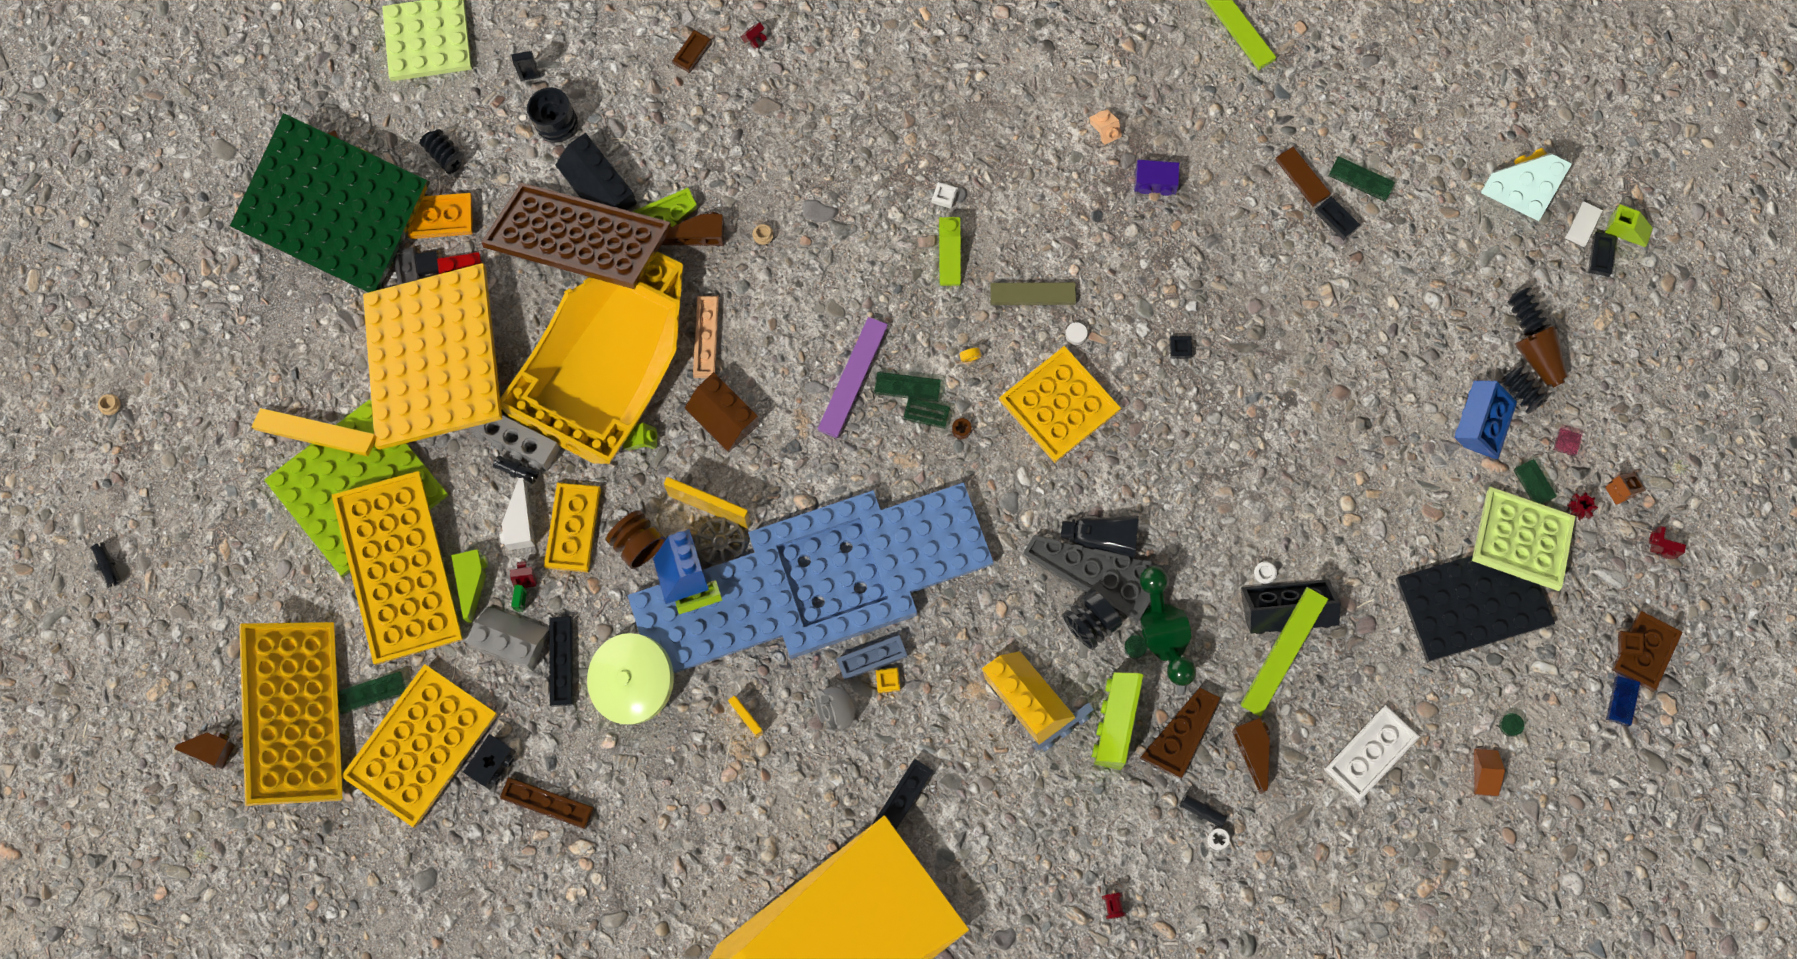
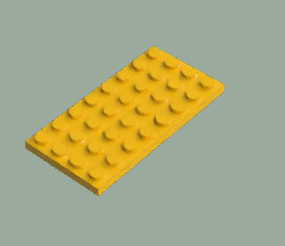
[332,471,463,665]
[239,622,343,806]

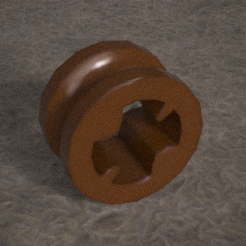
[952,418,971,440]

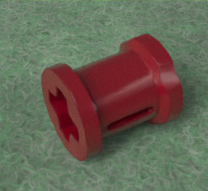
[1102,892,1127,920]

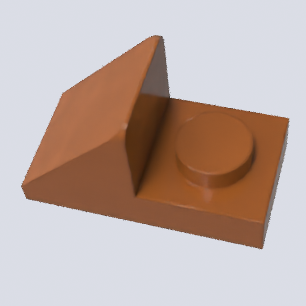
[1605,472,1646,505]

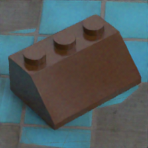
[684,372,760,453]

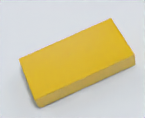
[728,696,763,739]

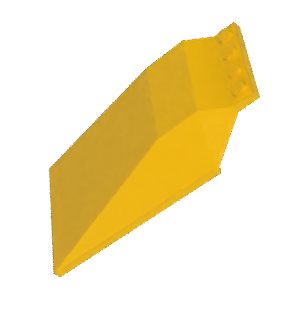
[709,815,970,959]

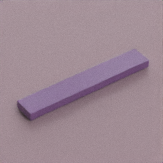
[818,317,888,439]

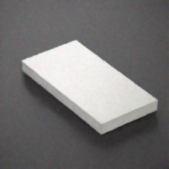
[1324,705,1420,802]

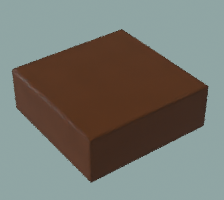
[1618,631,1644,657]

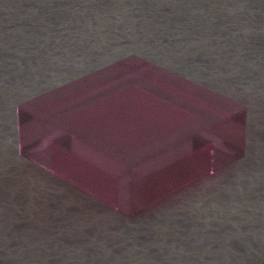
[1553,428,1582,456]

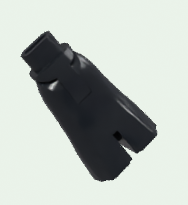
[1060,516,1139,558]

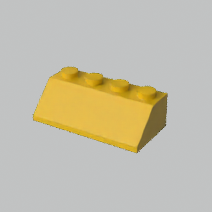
[982,651,1075,745]

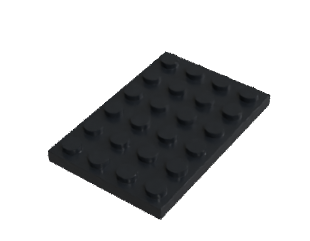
[1395,555,1555,663]

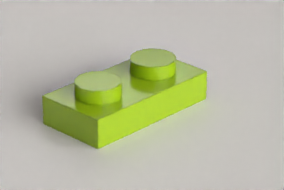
[675,580,722,615]

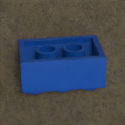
[1454,381,1517,459]
[653,529,709,604]

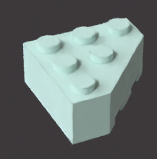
[1481,153,1572,221]

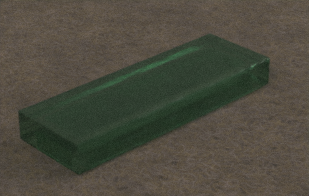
[1328,156,1395,202]
[874,372,941,402]
[337,671,406,715]

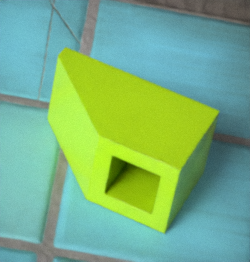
[1605,204,1653,247]

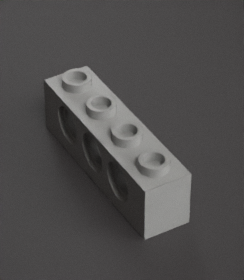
[469,415,560,471]

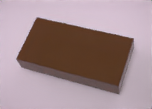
[672,30,712,73]

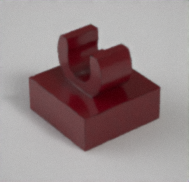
[740,22,767,48]
[510,561,537,588]

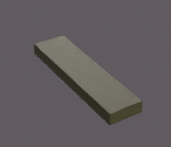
[990,282,1076,305]

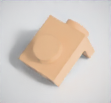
[1089,109,1122,145]

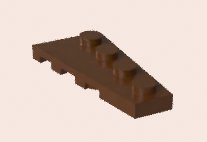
[1139,688,1220,779]

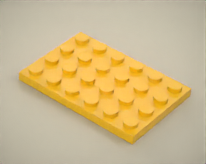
[342,664,498,828]

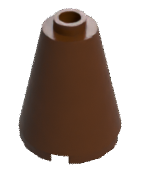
[1514,325,1568,388]

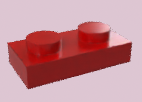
[437,252,482,274]

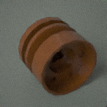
[606,510,666,569]

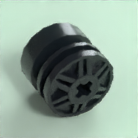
[527,87,578,143]
[1062,589,1122,650]

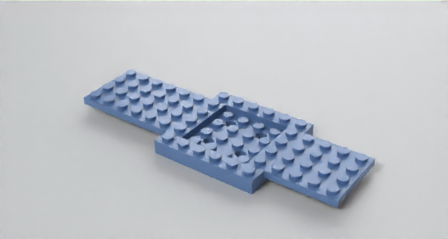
[627,482,994,673]

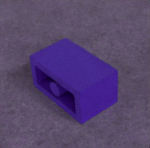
[1134,160,1179,196]

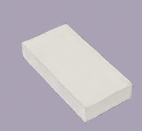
[1565,201,1603,247]

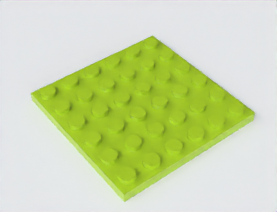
[264,399,448,578]

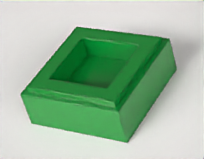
[511,585,527,612]

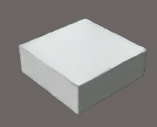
[932,182,958,209]

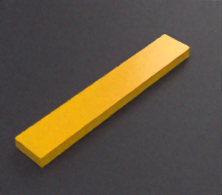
[251,408,376,457]

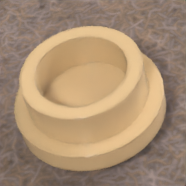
[753,224,774,245]
[98,394,121,415]

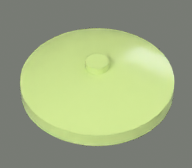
[587,633,674,725]

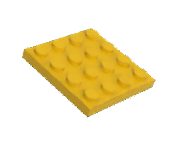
[999,346,1121,463]

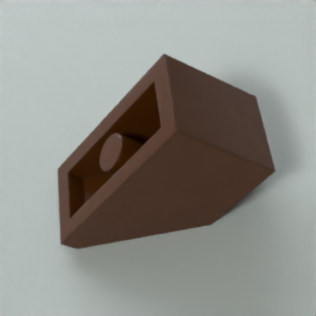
[174,732,235,769]

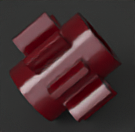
[1567,492,1598,521]

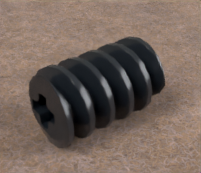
[419,129,464,174]
[1508,287,1550,336]
[1502,365,1547,414]

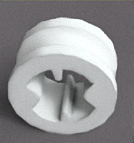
[1207,829,1230,850]

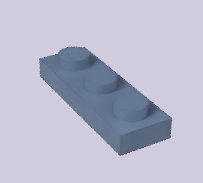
[836,635,907,681]
[1031,702,1094,752]

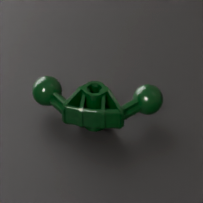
[1140,566,1196,686]

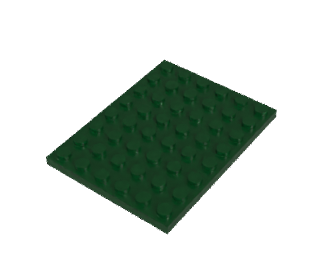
[230,113,430,293]

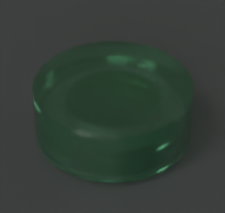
[1124,635,1147,659]
[1499,713,1524,737]

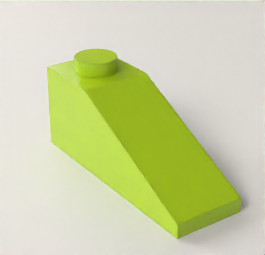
[939,217,961,286]
[451,549,488,623]

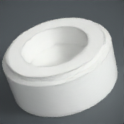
[1065,323,1087,345]
[1254,562,1277,584]

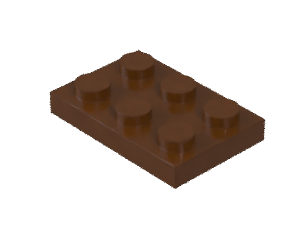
[1611,611,1683,692]

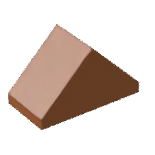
[1474,749,1505,796]

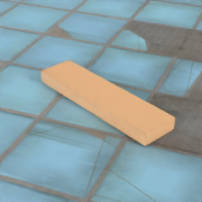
[693,296,719,378]

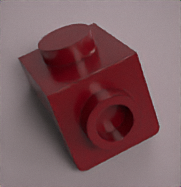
[1649,526,1686,559]

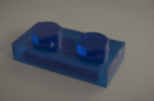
[1606,676,1640,727]

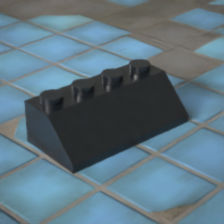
[555,133,637,210]
[1241,579,1341,634]

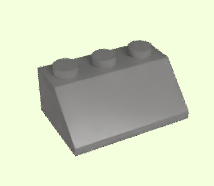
[465,606,549,671]

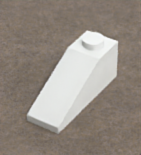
[499,478,535,550]

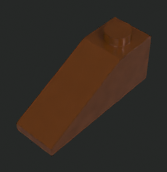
[662,212,724,246]
[1232,718,1270,795]

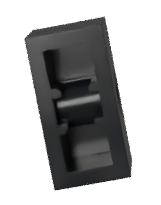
[463,734,516,790]

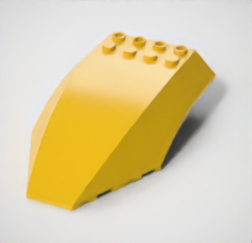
[500,251,683,464]

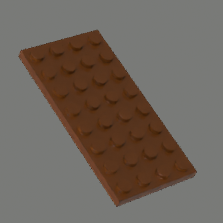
[481,182,672,290]

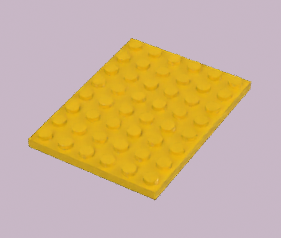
[363,263,502,450]

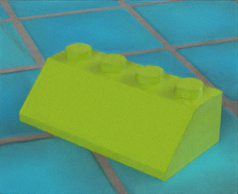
[1091,673,1143,770]

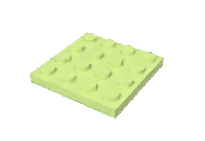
[382,0,472,81]
[1472,487,1575,591]

